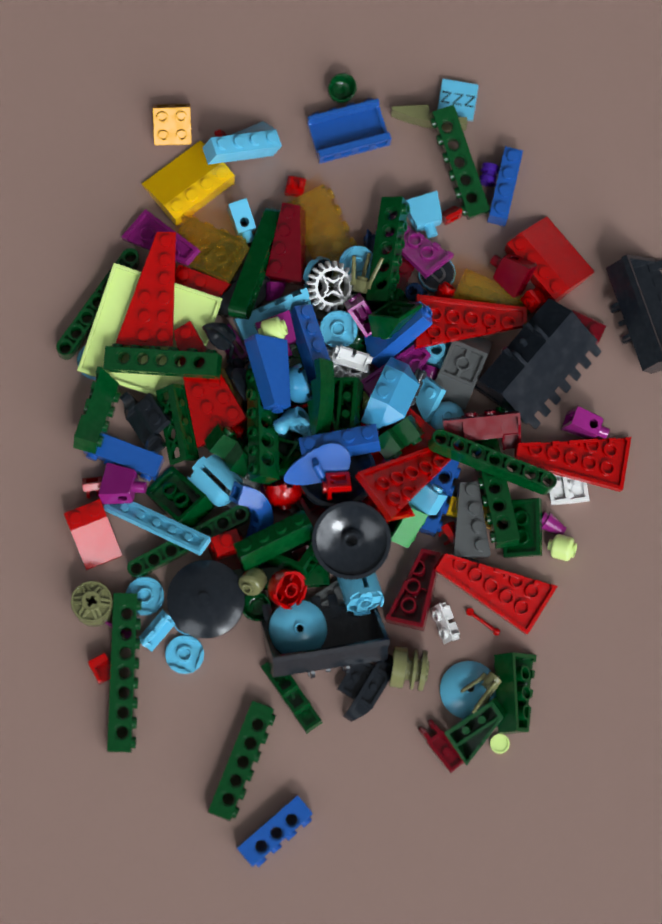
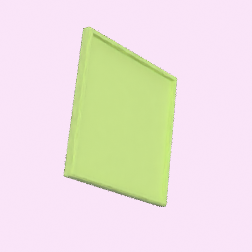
[77,263,223,400]

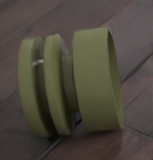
[71,581,113,627]
[389,646,429,691]

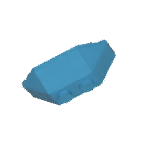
[361,357,420,430]

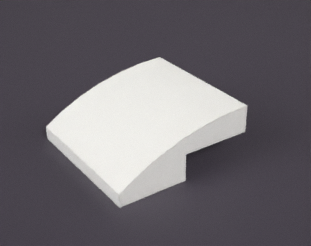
[548,474,590,505]

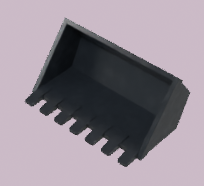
[606,254,662,374]
[474,298,601,429]
[260,594,390,679]

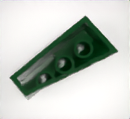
[73,366,121,454]
[233,508,313,571]
[494,652,537,734]

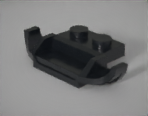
[120,391,171,454]
[337,653,393,722]

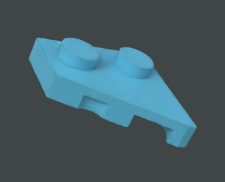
[415,375,447,422]

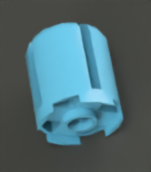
[187,454,243,507]
[337,572,384,616]

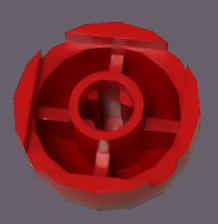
[263,479,302,510]
[267,569,307,609]

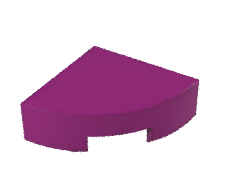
[266,282,286,301]

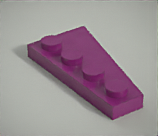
[121,209,200,266]
[376,217,454,279]
[361,345,431,398]

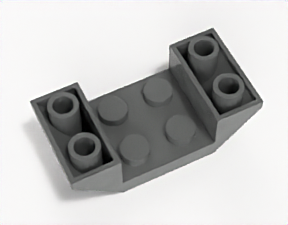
[435,336,493,410]

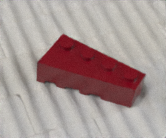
[266,202,306,286]
[385,548,441,631]

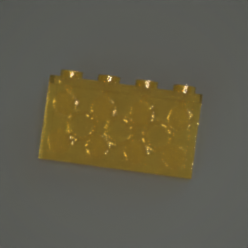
[287,184,357,262]
[177,215,249,283]

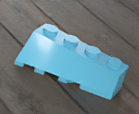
[202,121,282,165]
[233,287,312,340]
[382,455,447,515]

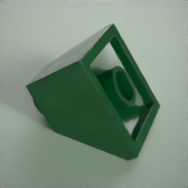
[368,300,422,340]

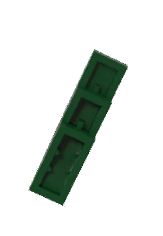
[307,358,335,436]
[261,662,323,734]

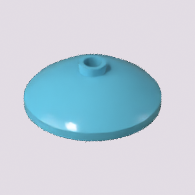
[268,600,327,654]
[440,661,496,719]

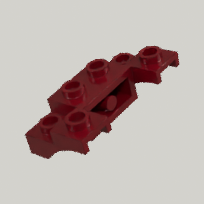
[442,409,522,451]

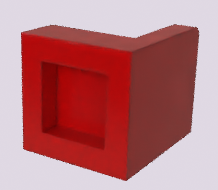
[88,653,111,685]

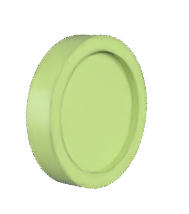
[490,734,510,754]

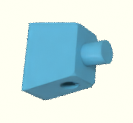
[406,191,442,238]
[227,198,256,245]

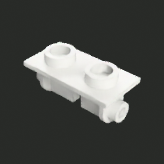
[331,345,373,373]
[430,602,460,645]

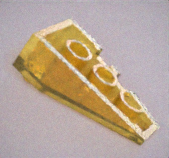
[453,269,529,316]

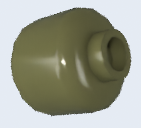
[238,567,267,596]

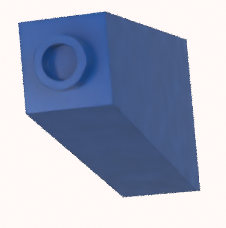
[364,301,433,368]
[244,334,291,413]

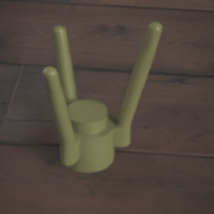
[350,253,384,294]
[460,671,502,713]

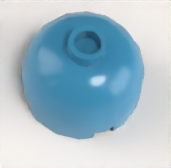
[289,363,313,403]

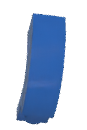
[229,481,274,537]

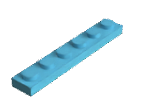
[103,501,211,556]

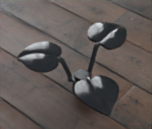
[202,322,250,401]

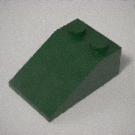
[145,466,214,528]

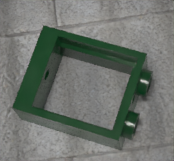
[266,539,318,579]

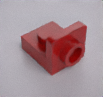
[520,286,548,313]
[322,471,352,500]

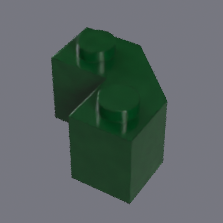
[379,415,425,460]
[204,424,249,477]

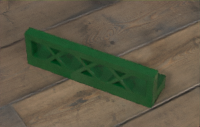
[156,384,199,465]

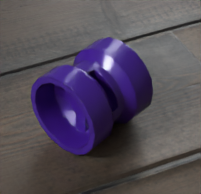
[479,163,499,187]

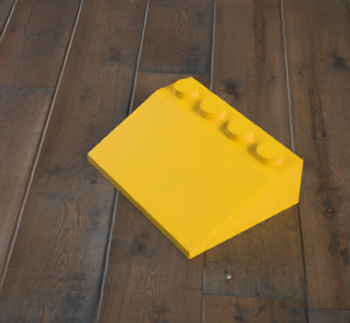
[142,140,235,227]

